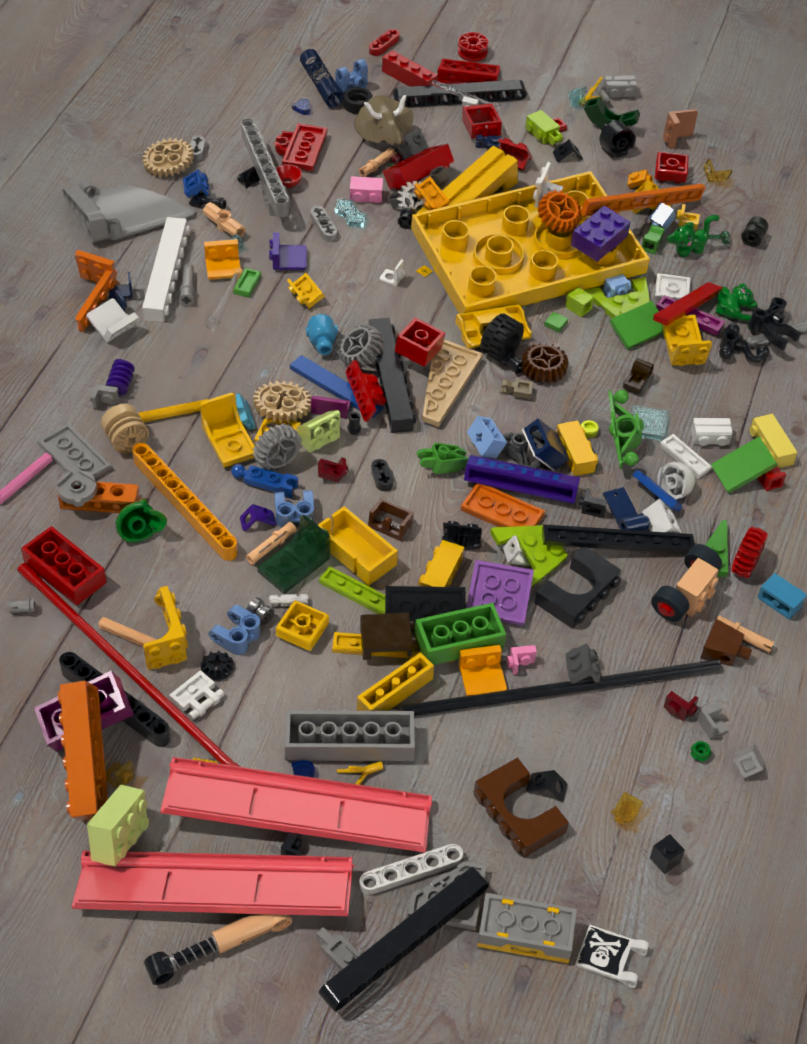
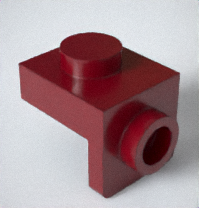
[318,457,348,483]
[664,691,699,721]

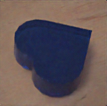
[292,98,311,115]

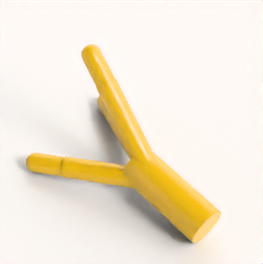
[578,77,603,106]
[336,761,383,785]

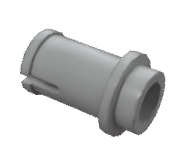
[9,598,36,614]

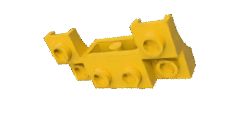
[455,304,532,348]

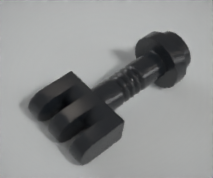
[189,192,227,209]

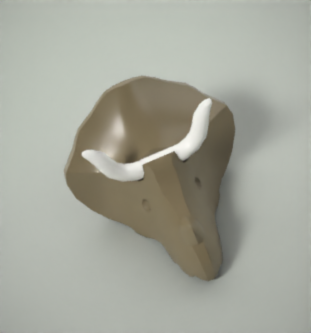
[354,95,413,145]

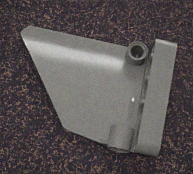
[63,180,196,243]

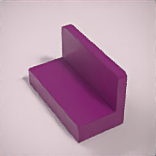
[311,396,350,419]

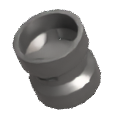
[246,597,274,625]

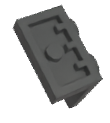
[389,130,429,160]

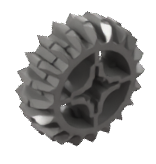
[338,324,384,369]
[253,424,302,471]

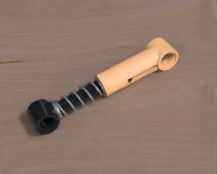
[144,914,292,985]

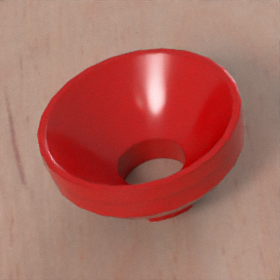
[276,164,302,189]

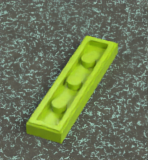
[319,566,385,614]

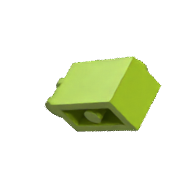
[525,110,563,145]

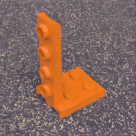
[74,250,120,332]

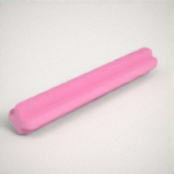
[0,453,53,504]

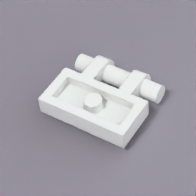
[169,670,225,720]

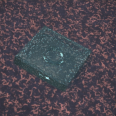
[628,405,668,441]

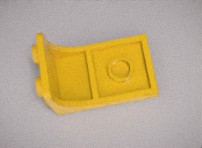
[661,315,712,366]
[200,393,255,468]
[143,586,188,670]

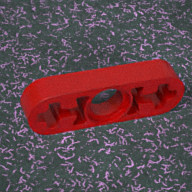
[369,29,400,56]

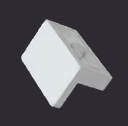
[642,499,682,533]

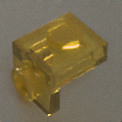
[611,791,644,826]

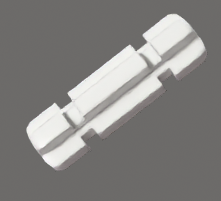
[269,594,308,607]

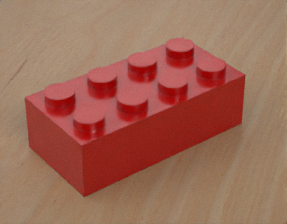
[382,144,455,190]
[21,526,107,606]

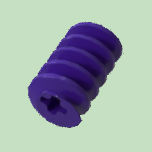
[105,359,135,397]

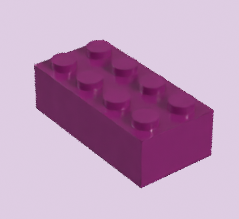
[34,671,134,752]

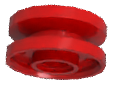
[458,32,489,62]

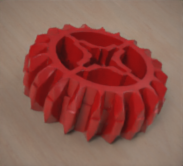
[731,526,768,579]

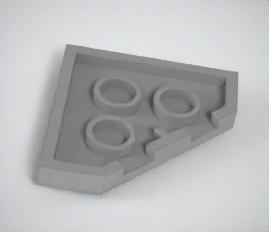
[408,861,487,930]

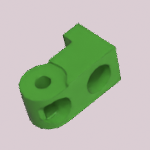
[642,225,665,255]

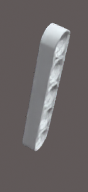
[359,844,463,895]

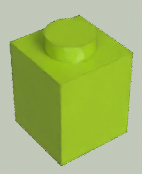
[566,287,594,317]

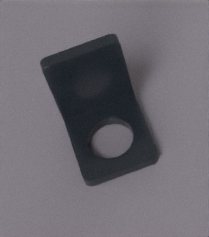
[553,139,583,162]
[526,770,568,801]

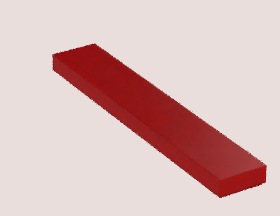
[653,282,722,326]

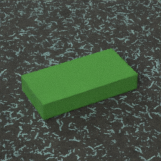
[233,268,261,298]

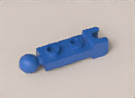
[231,464,299,499]

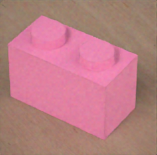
[350,176,383,203]

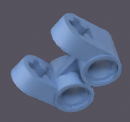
[335,59,368,94]
[274,490,314,528]
[208,605,261,655]

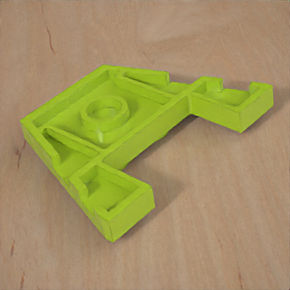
[585,277,650,318]
[490,525,568,589]

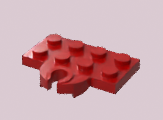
[274,123,328,171]

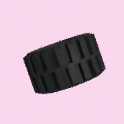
[480,313,524,362]

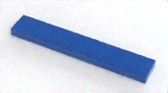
[290,355,384,418]

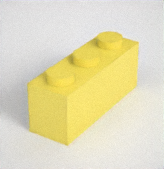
[750,414,798,468]

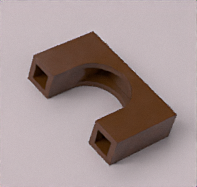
[473,757,569,858]

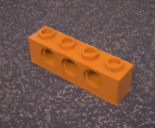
[58,482,140,513]

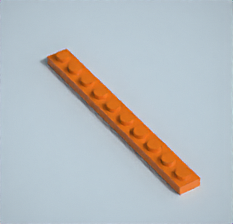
[580,183,706,217]

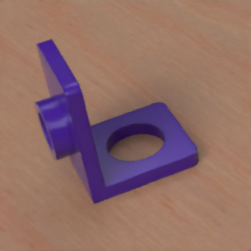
[240,504,276,531]

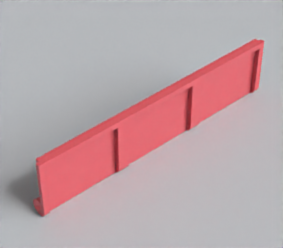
[160,757,433,853]
[72,850,354,916]

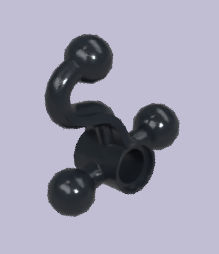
[719,323,770,363]

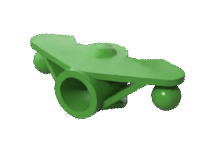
[608,390,644,469]

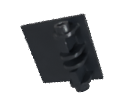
[442,521,482,550]

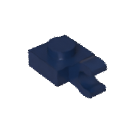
[475,135,502,151]

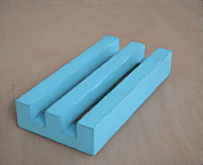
[235,393,256,431]

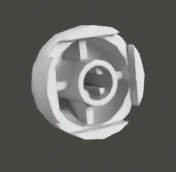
[657,462,695,500]

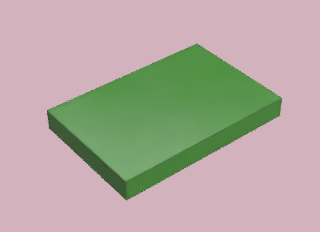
[609,301,663,350]
[711,436,778,494]

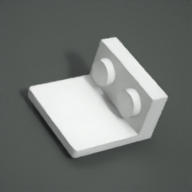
[533,162,563,208]
[86,298,139,343]

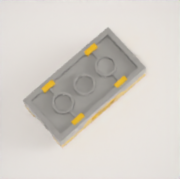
[477,893,577,963]

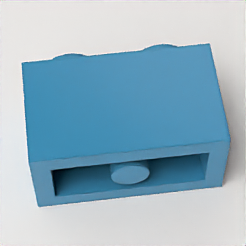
[757,573,807,620]

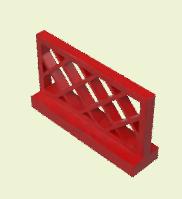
[437,58,500,84]

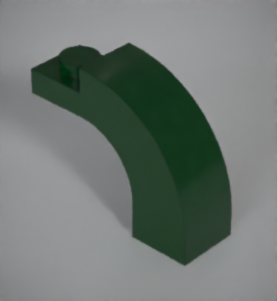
[584,97,640,128]

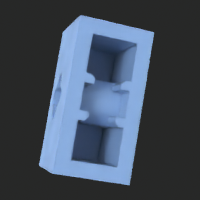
[467,416,507,459]

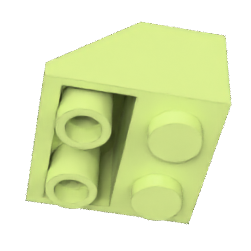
[297,410,340,453]

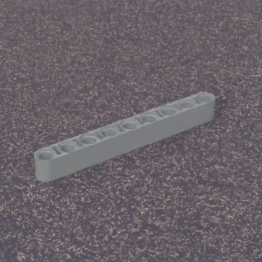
[241,118,289,217]

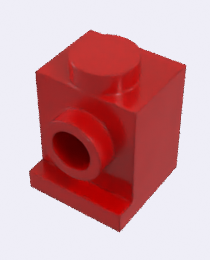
[757,466,786,491]

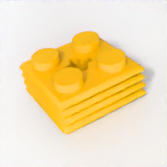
[276,600,329,651]

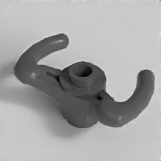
[500,432,543,469]

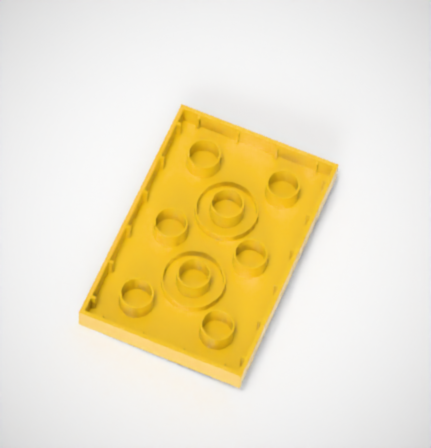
[411,171,650,314]

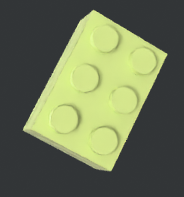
[87,785,149,867]

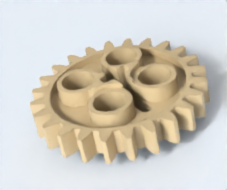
[142,138,194,178]
[253,380,311,423]

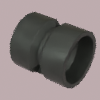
[741,216,769,247]

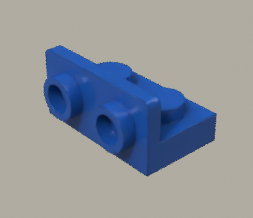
[183,169,210,198]

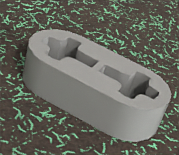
[190,136,205,161]

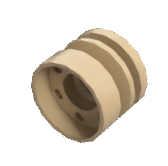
[101,404,149,454]

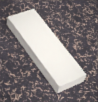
[659,434,712,479]

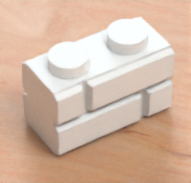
[691,418,732,446]

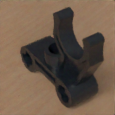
[748,297,801,350]

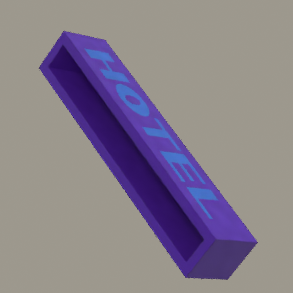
[464,455,580,503]

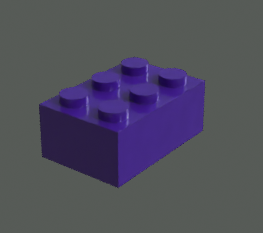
[571,205,631,262]

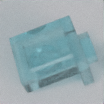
[568,86,587,107]

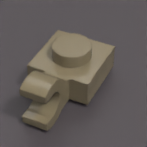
[500,379,533,399]

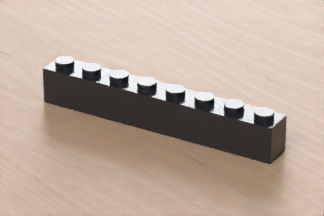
[369,318,416,433]

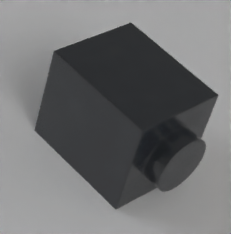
[650,834,685,874]

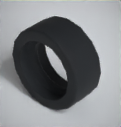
[344,87,372,114]

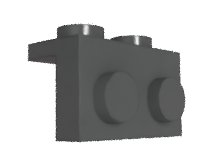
[565,643,601,684]

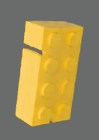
[316,506,398,586]

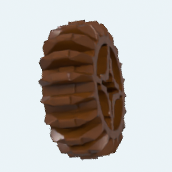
[521,342,569,384]

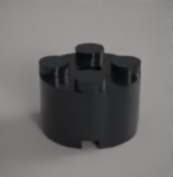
[599,121,636,158]

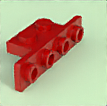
[345,360,386,422]

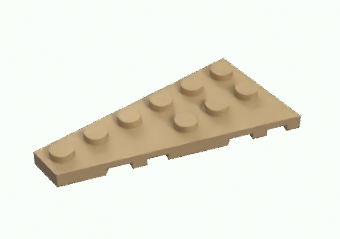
[422,340,483,427]

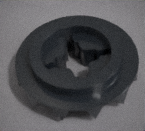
[200,650,234,680]

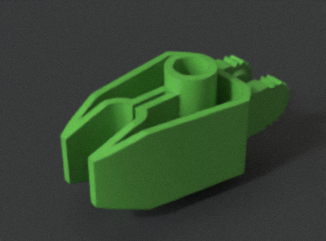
[416,442,469,474]

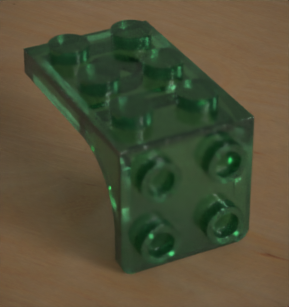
[257,514,330,594]

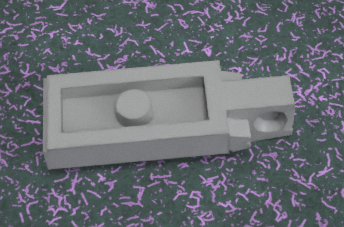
[316,927,361,970]

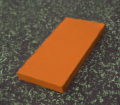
[460,483,545,527]

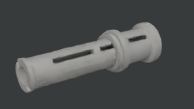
[179,264,195,307]

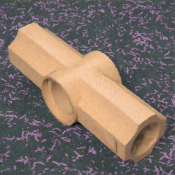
[203,202,246,239]

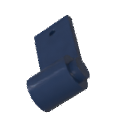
[603,487,650,531]

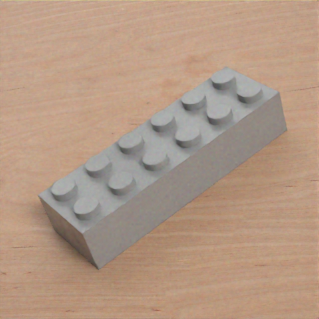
[285,710,415,761]

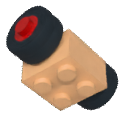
[651,544,722,622]

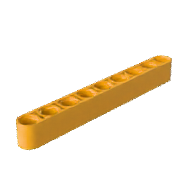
[132,443,238,561]

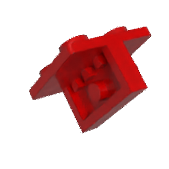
[498,138,533,171]

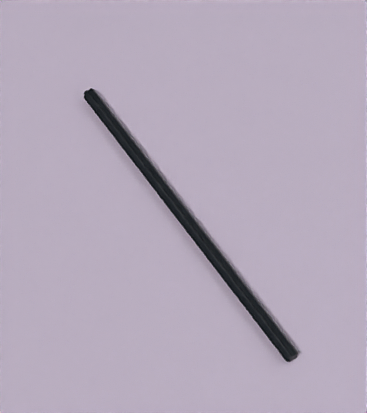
[402,659,721,716]

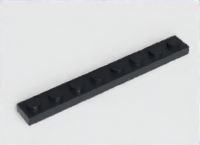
[542,524,695,554]

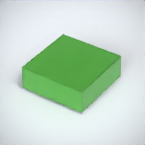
[544,312,568,332]

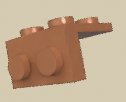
[663,109,698,148]

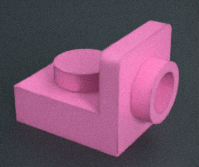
[507,645,537,675]

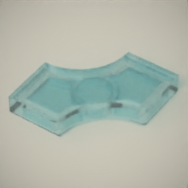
[335,199,367,228]

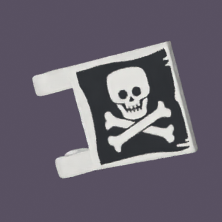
[575,925,649,988]

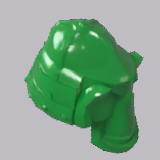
[115,499,167,543]

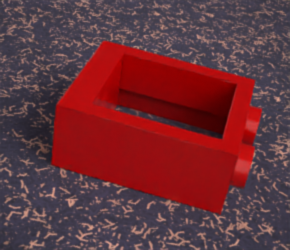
[462,103,502,139]

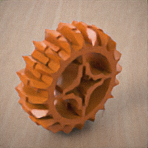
[537,189,581,234]

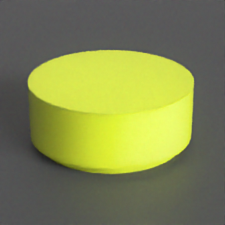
[581,420,599,438]

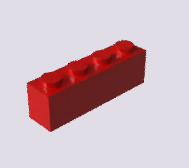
[382,50,438,87]

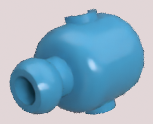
[305,314,338,355]

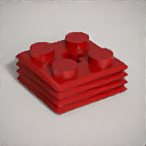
[655,152,689,184]

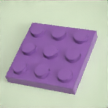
[466,560,534,626]

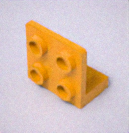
[204,239,242,280]
[458,645,507,696]

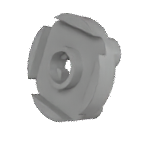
[58,471,97,507]

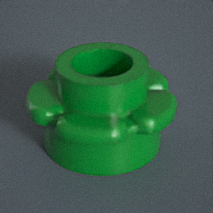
[691,741,711,761]

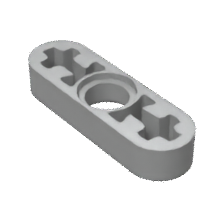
[310,206,337,242]

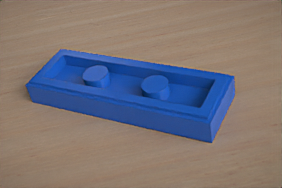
[633,470,683,512]

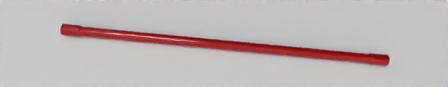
[17,563,241,767]

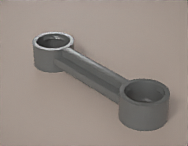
[388,166,448,208]

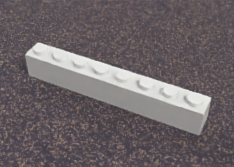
[142,217,190,322]

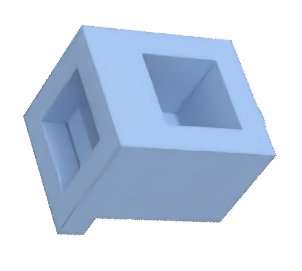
[603,274,631,298]

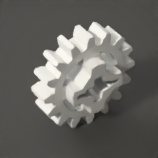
[397,181,425,214]

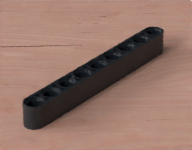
[393,80,527,107]
[319,867,489,1012]

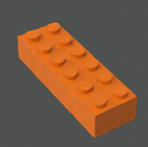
[58,681,108,821]

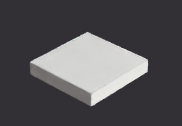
[654,273,691,301]

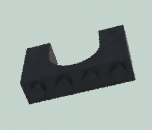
[535,545,621,629]

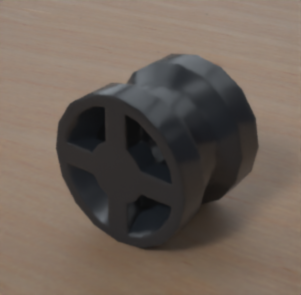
[398,208,416,229]

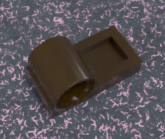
[622,358,654,394]

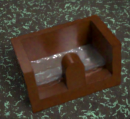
[368,498,414,542]

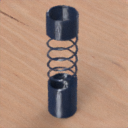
[300,49,344,108]

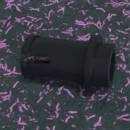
[347,412,362,435]

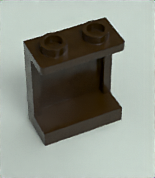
[360,612,416,660]

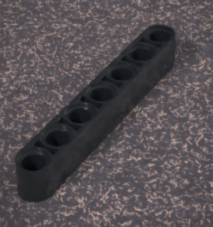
[59,652,171,747]

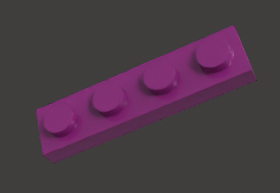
[656,295,725,336]

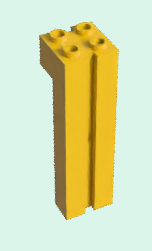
[417,146,518,213]

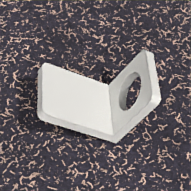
[379,259,405,286]
[503,535,530,566]

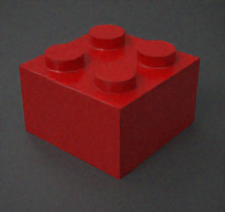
[394,317,445,367]

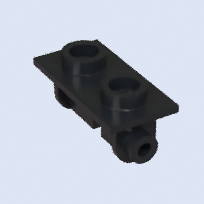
[237,166,260,188]

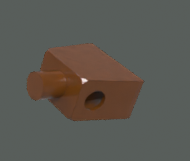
[700,619,753,666]

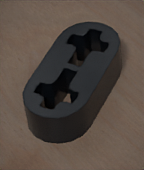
[371,459,393,491]

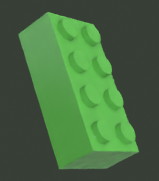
[415,603,506,665]

